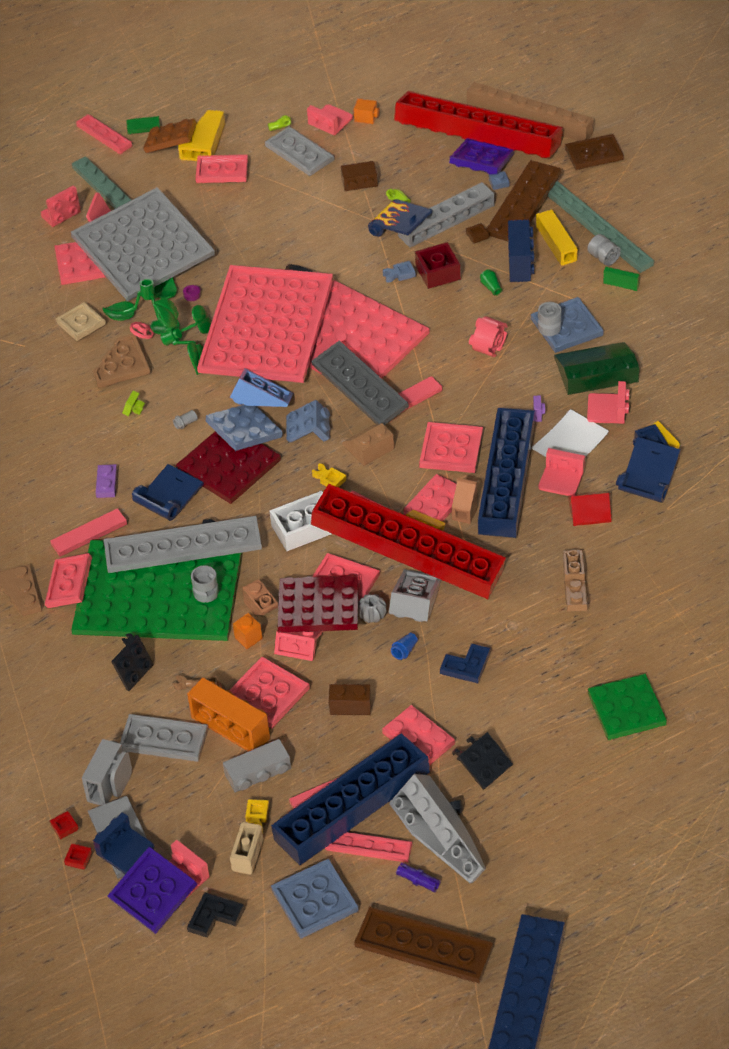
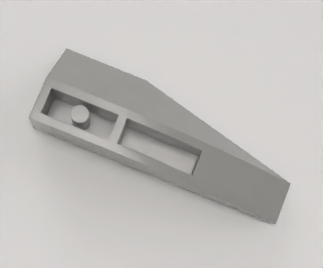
[389,774,486,883]

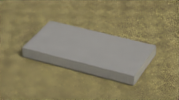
[265,126,334,176]
[120,714,208,762]
[88,796,147,879]

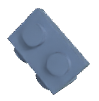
[286,400,330,442]

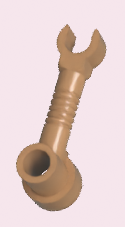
[172,675,226,690]

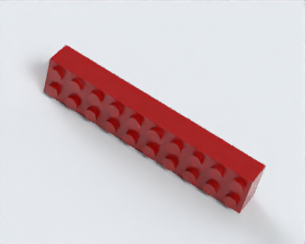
[394,91,563,158]
[311,483,506,599]

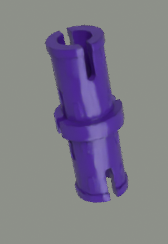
[396,862,440,893]

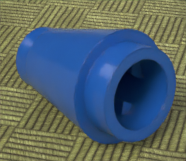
[391,633,418,660]

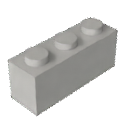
[223,739,291,792]

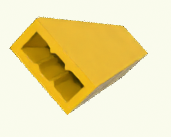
[178,110,225,161]

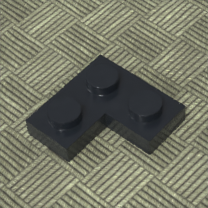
[187,892,245,938]

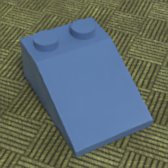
[230,368,293,407]

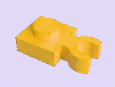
[312,463,347,487]
[245,799,269,833]

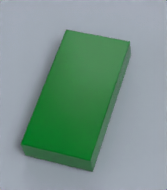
[126,116,160,134]
[603,267,639,291]

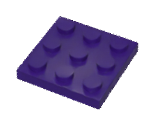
[449,138,514,174]
[107,847,197,934]

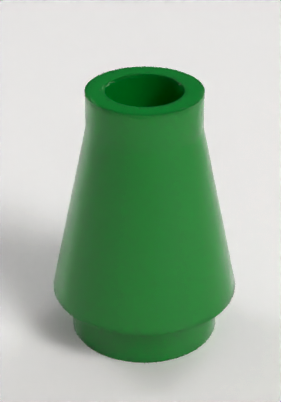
[480,269,502,296]

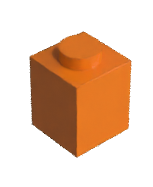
[354,99,380,124]
[233,613,262,649]

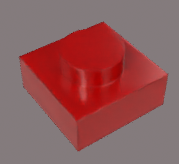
[49,811,79,840]
[64,843,92,870]

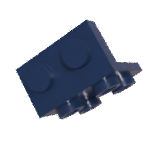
[93,812,155,874]

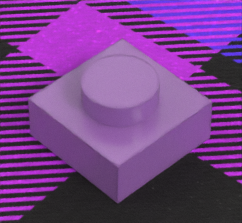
[533,396,545,422]

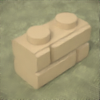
[230,822,263,874]

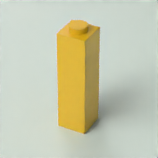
[536,209,577,266]

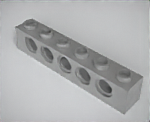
[398,182,494,248]

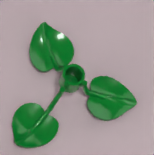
[102,277,180,334]
[152,299,212,375]

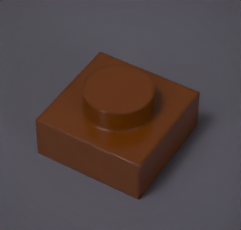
[466,223,489,244]

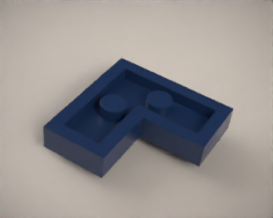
[440,643,490,683]

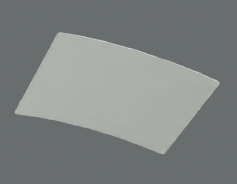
[531,410,609,457]

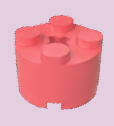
[469,316,508,357]

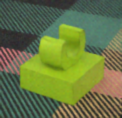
[122,390,145,417]

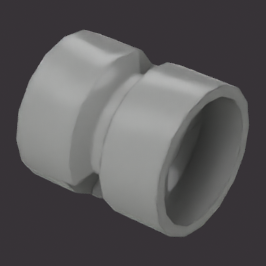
[588,234,621,266]
[538,302,561,336]
[191,566,219,602]

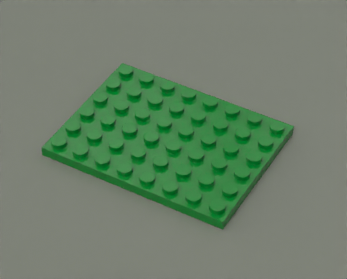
[71,540,242,641]

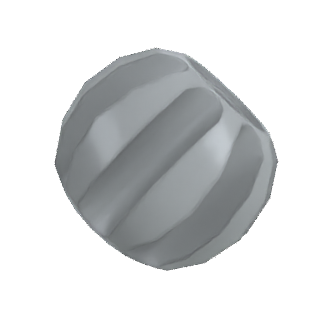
[358,594,386,623]

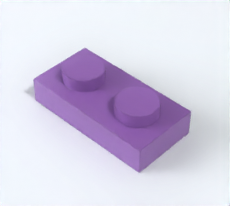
[96,464,117,498]

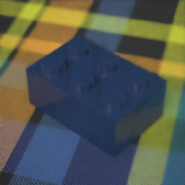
[508,220,534,282]

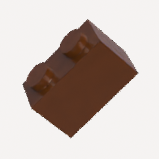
[341,161,378,191]
[328,684,371,715]

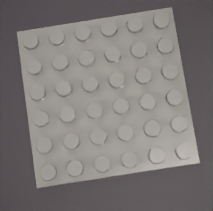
[71,187,215,301]

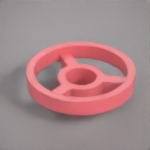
[130,322,154,339]

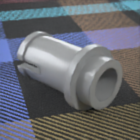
[173,410,198,429]

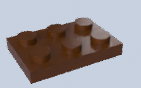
[565,134,624,170]

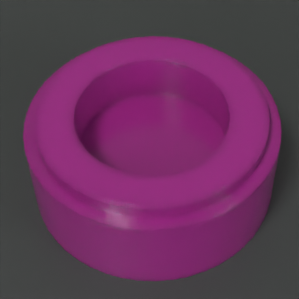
[183,285,201,301]

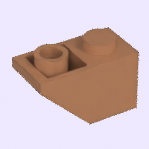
[452,478,478,524]
[242,579,278,615]

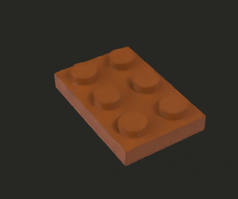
[143,118,197,153]

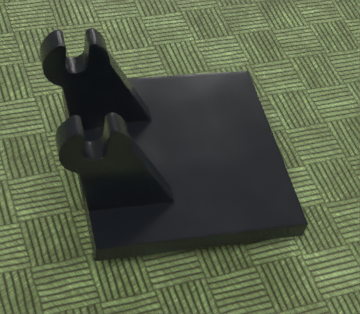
[111,633,154,691]
[452,732,513,790]

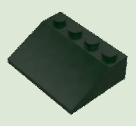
[554,342,639,395]

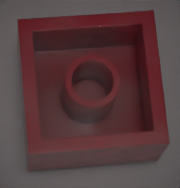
[415,242,461,289]

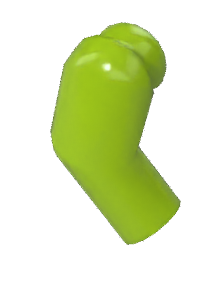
[268,115,291,131]
[386,189,410,203]

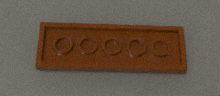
[486,160,561,241]
[354,907,493,984]

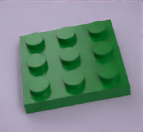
[588,673,667,740]

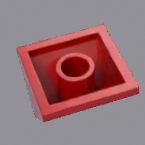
[568,491,611,526]

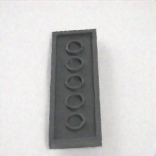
[311,341,409,425]

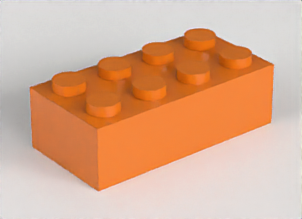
[187,677,270,752]

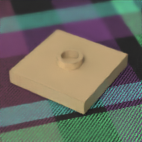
[56,302,105,341]

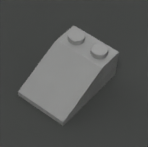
[389,569,441,622]

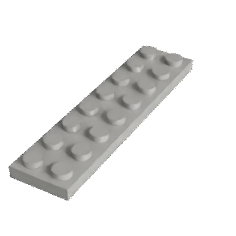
[104,516,262,573]

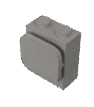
[82,739,132,806]

